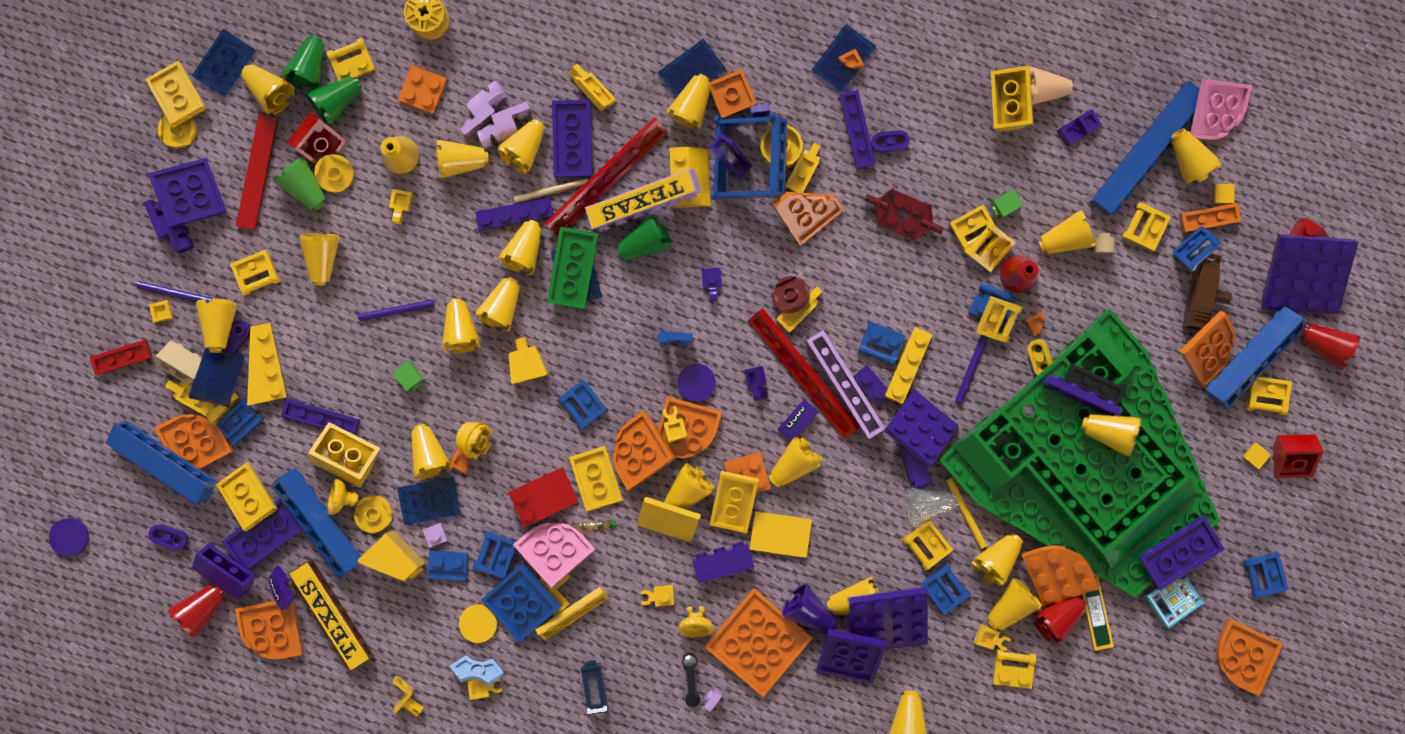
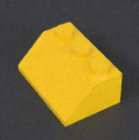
[991,66,1033,132]
[669,147,711,208]
[308,422,380,488]

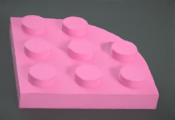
[1190,79,1252,140]
[513,523,595,589]

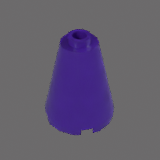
[782,584,836,635]

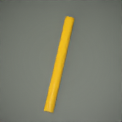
[945,477,987,549]

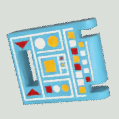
[1143,576,1204,628]

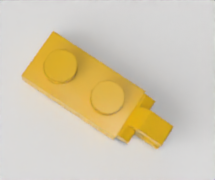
[568,64,616,112]
[785,143,821,193]
[776,286,823,333]
[165,380,220,417]

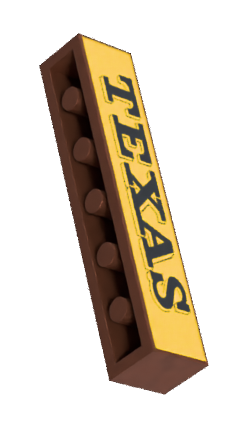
[288,559,374,671]

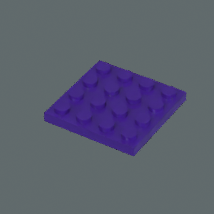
[1261,234,1359,314]
[848,587,928,650]

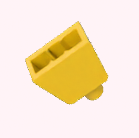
[509,337,549,384]

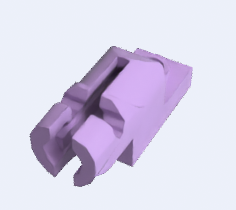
[460,81,507,138]
[477,101,531,149]

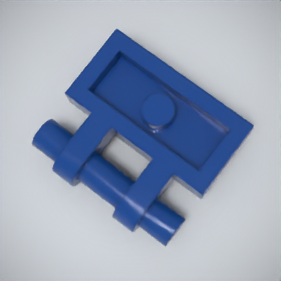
[968,283,1017,327]

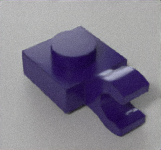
[701,268,722,302]
[744,366,768,401]

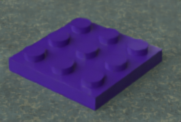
[148,158,226,229]
[883,389,959,468]
[816,629,887,684]

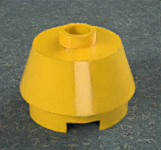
[455,422,493,460]

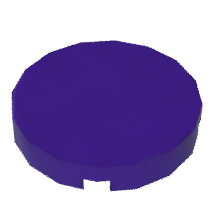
[678,363,716,401]
[49,518,89,556]

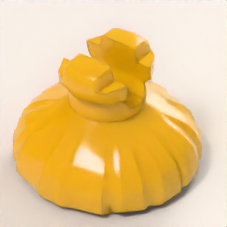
[327,478,359,515]
[678,606,714,638]

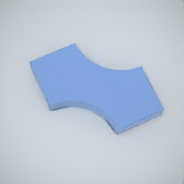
[450,656,504,686]

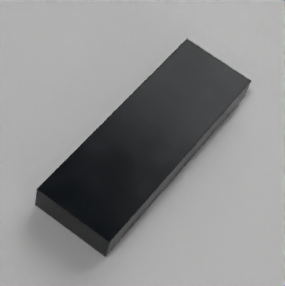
[1063,364,1126,406]

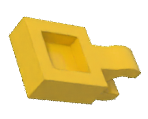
[389,189,413,225]

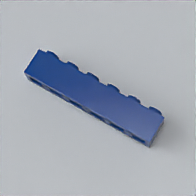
[1206,307,1306,410]
[106,421,217,505]
[271,468,361,579]

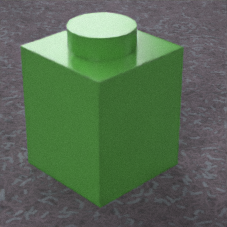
[990,189,1023,219]
[393,361,425,392]

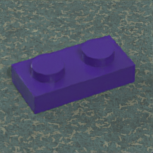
[853,365,887,406]

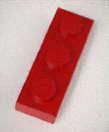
[89,340,153,376]

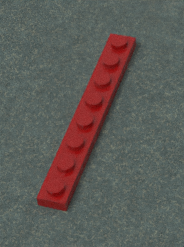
[545,117,668,237]
[748,308,860,439]

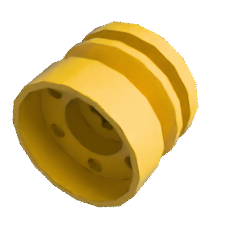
[404,0,450,40]

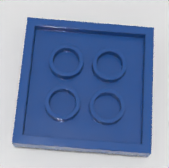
[481,563,561,643]

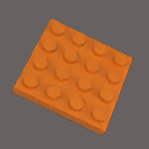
[704,587,813,697]

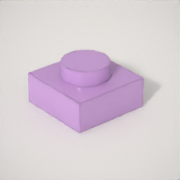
[423,522,448,548]
[703,688,722,712]

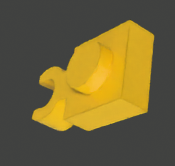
[663,406,687,443]
[640,585,675,607]
[974,624,1011,651]
[467,678,502,700]

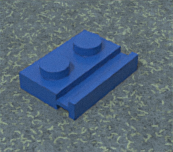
[216,399,264,446]
[427,550,468,581]

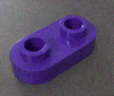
[871,130,910,152]
[222,320,250,355]
[148,524,189,550]

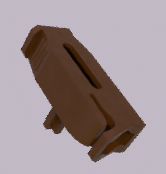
[1182,254,1233,330]

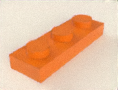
[1179,203,1242,233]

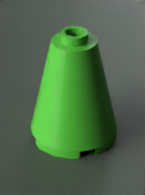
[273,156,326,211]

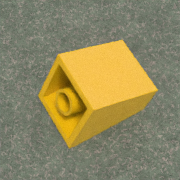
[357,530,425,581]

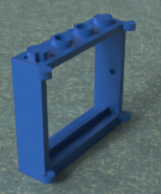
[711,112,787,200]

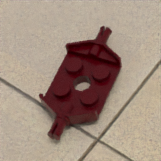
[864,188,944,240]

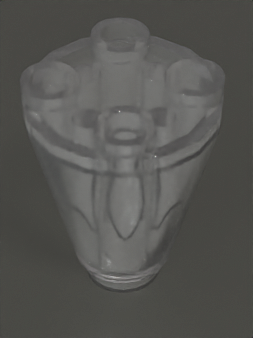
[901,488,958,527]

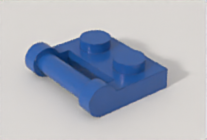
[1172,226,1224,272]
[857,321,905,367]
[657,331,693,346]
[557,379,607,430]
[473,530,516,579]
[1243,552,1289,598]
[920,563,971,615]

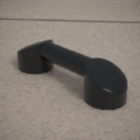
[682,653,701,707]

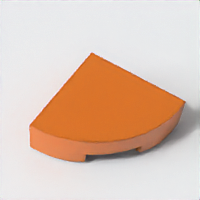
[838,49,864,69]
[1025,311,1045,337]
[450,448,469,474]

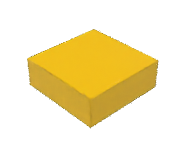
[1213,184,1235,204]
[149,300,174,323]
[1242,442,1271,470]

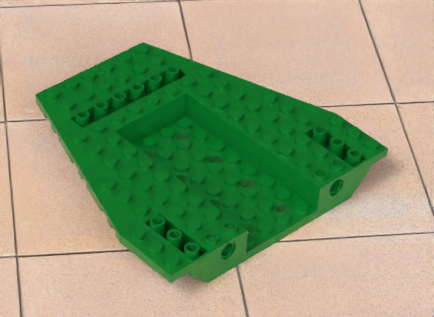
[937,309,1220,597]

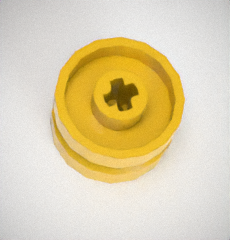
[760,125,803,169]

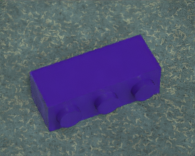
[692,541,754,583]
[192,543,256,601]

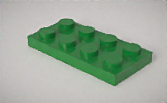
[547,227,599,309]

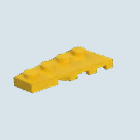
[247,323,287,406]

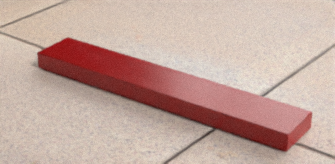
[236,114,279,230]

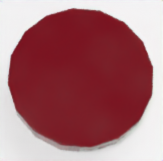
[772,276,810,314]

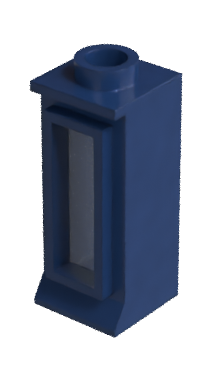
[581,660,608,715]

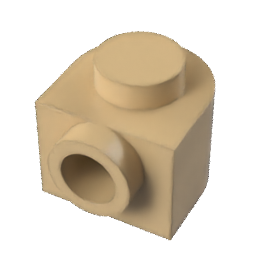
[1092,233,1115,254]

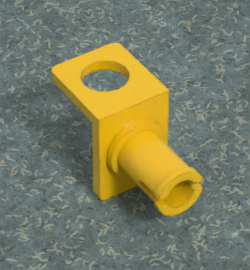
[393,675,424,717]

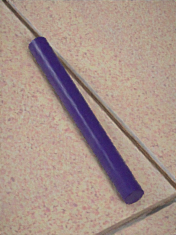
[136,281,214,303]
[358,299,435,321]
[955,335,988,404]

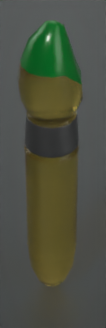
[571,520,617,531]

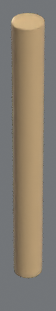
[514,177,588,204]

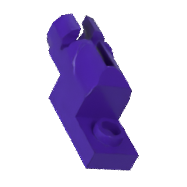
[143,199,194,254]

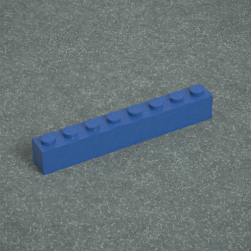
[1089,81,1200,216]

